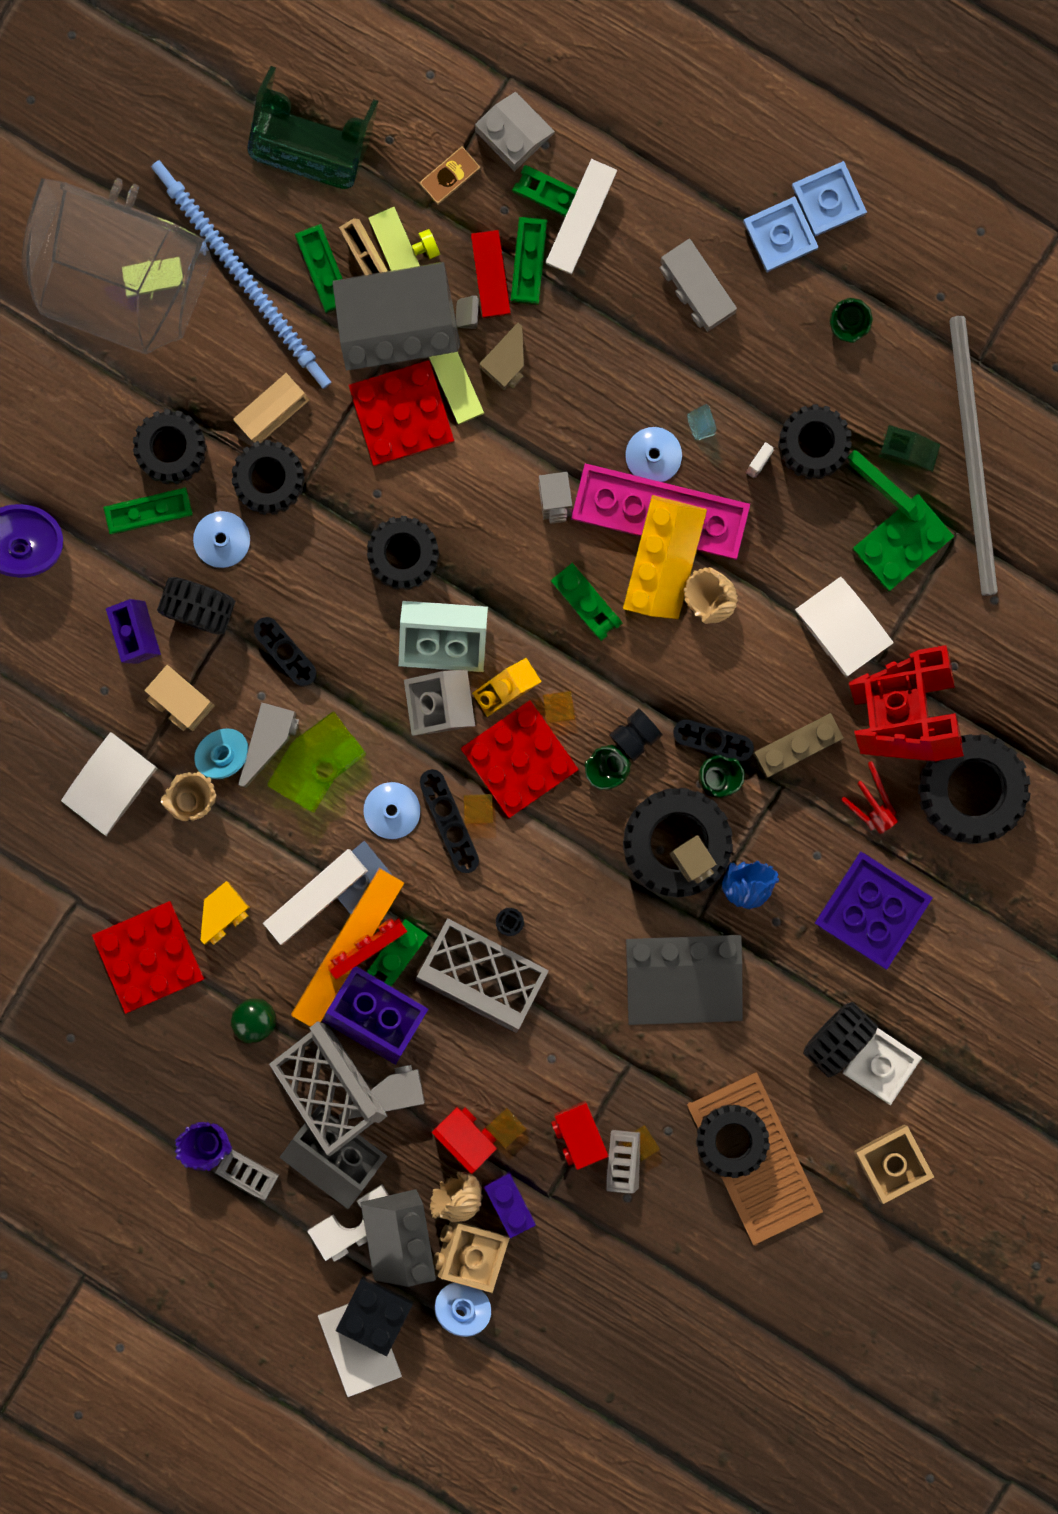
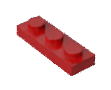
[328,918,408,979]

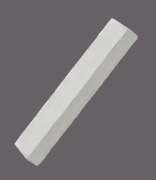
[546,159,617,275]
[263,849,368,945]

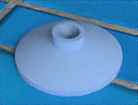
[625,427,682,482]
[193,511,250,568]
[364,782,421,839]
[435,1282,491,1337]

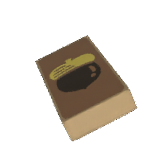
[419,146,481,205]

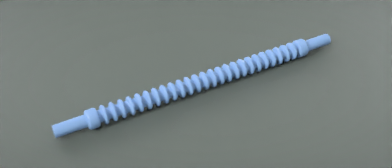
[151,160,332,389]

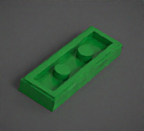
[511,217,547,305]
[295,224,343,314]
[848,450,918,520]
[103,487,193,535]

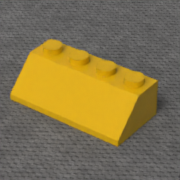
[623,495,707,619]

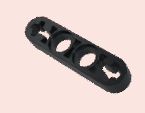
[420,769,479,874]

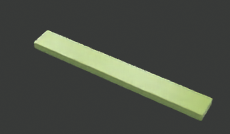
[368,207,484,425]

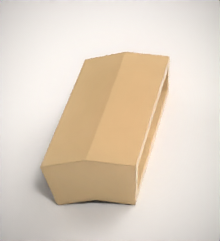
[339,218,387,275]
[233,373,309,443]

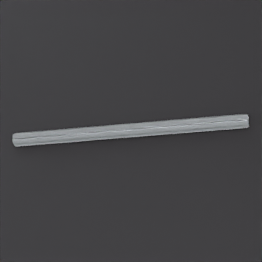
[950,316,998,596]

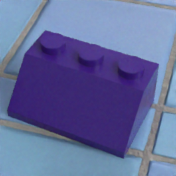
[322,966,428,1065]

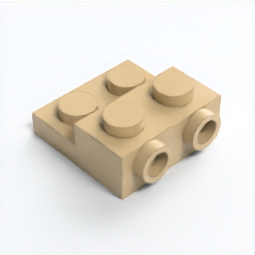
[433,1221,510,1293]

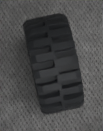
[918,734,1031,844]
[623,788,733,898]

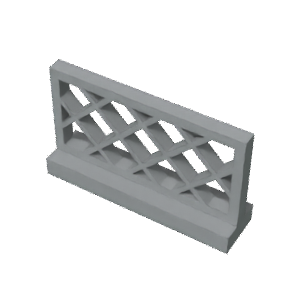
[415,918,549,1033]
[269,1021,387,1156]

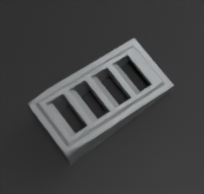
[606,1130,640,1193]
[215,1149,279,1201]

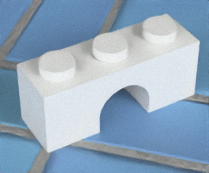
[308,1184,389,1262]

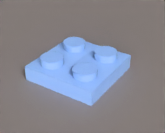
[792,161,867,237]
[743,196,819,272]

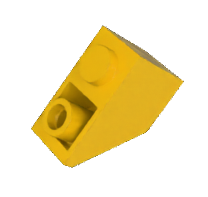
[472,658,542,717]
[201,881,250,945]

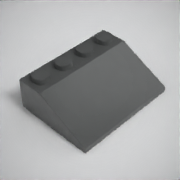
[333,262,461,371]
[625,935,743,1025]

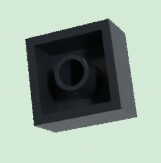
[335,1276,414,1357]

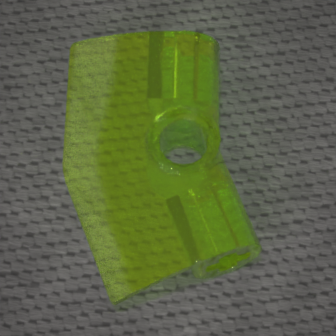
[267,712,367,813]

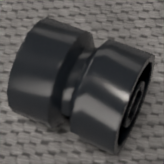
[609,708,663,762]

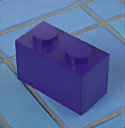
[106,599,161,664]
[484,1172,536,1238]

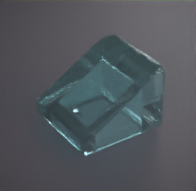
[687,404,717,440]

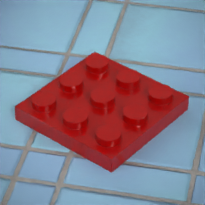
[348,360,455,467]
[460,700,579,819]
[92,901,205,1014]

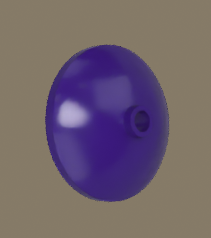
[0,504,63,578]

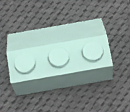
[399,601,488,672]

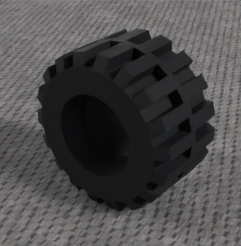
[778,404,852,479]
[133,409,207,484]
[232,440,305,515]
[367,516,439,590]
[157,577,236,635]
[803,1002,878,1078]
[696,1105,770,1178]

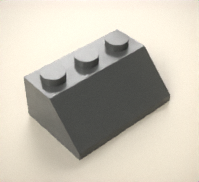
[279,1105,388,1209]
[360,1189,436,1287]

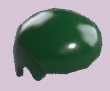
[829,298,873,343]
[585,745,631,790]
[698,755,744,798]
[230,998,277,1044]

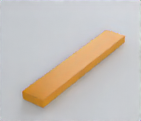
[291,868,404,1027]

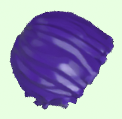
[175,1122,232,1171]

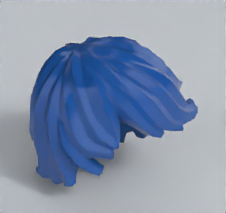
[722,861,779,909]

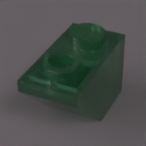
[878,425,940,472]

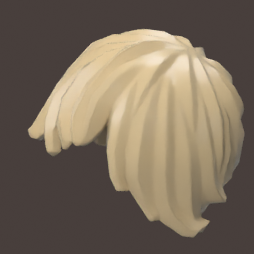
[684,567,738,624]
[160,772,217,821]
[430,1172,483,1222]

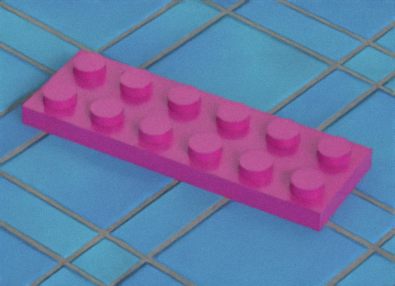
[571,463,750,560]

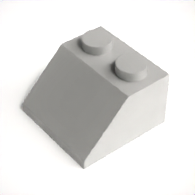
[475,92,555,172]
[404,670,475,736]

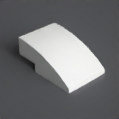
[795,577,894,678]
[61,732,158,836]

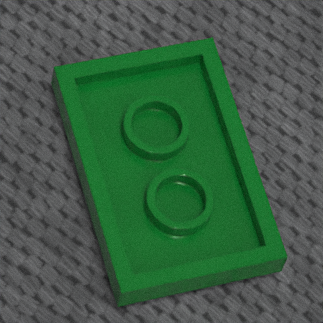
[852,493,954,592]

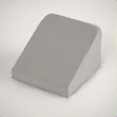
[456,296,479,329]

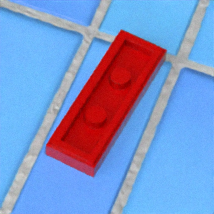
[471,230,511,319]

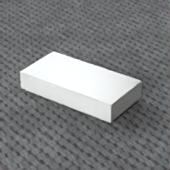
[746,442,774,478]

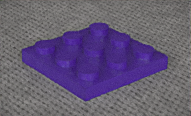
[814,851,933,970]

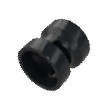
[496,908,524,936]

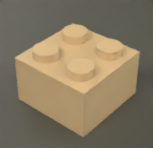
[144,665,215,731]
[854,1125,934,1204]

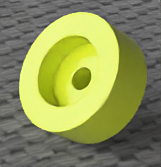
[412,229,440,259]

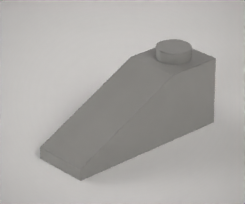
[239,703,299,788]
[339,1065,425,1121]

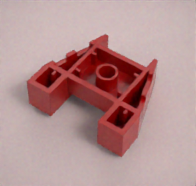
[849,645,964,761]

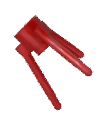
[841,761,898,834]

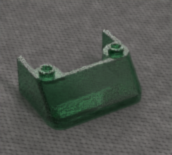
[247,66,379,189]

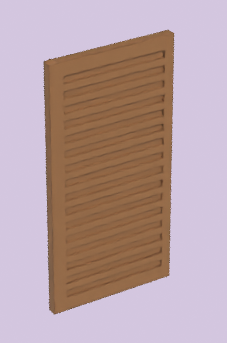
[687,1072,823,1246]

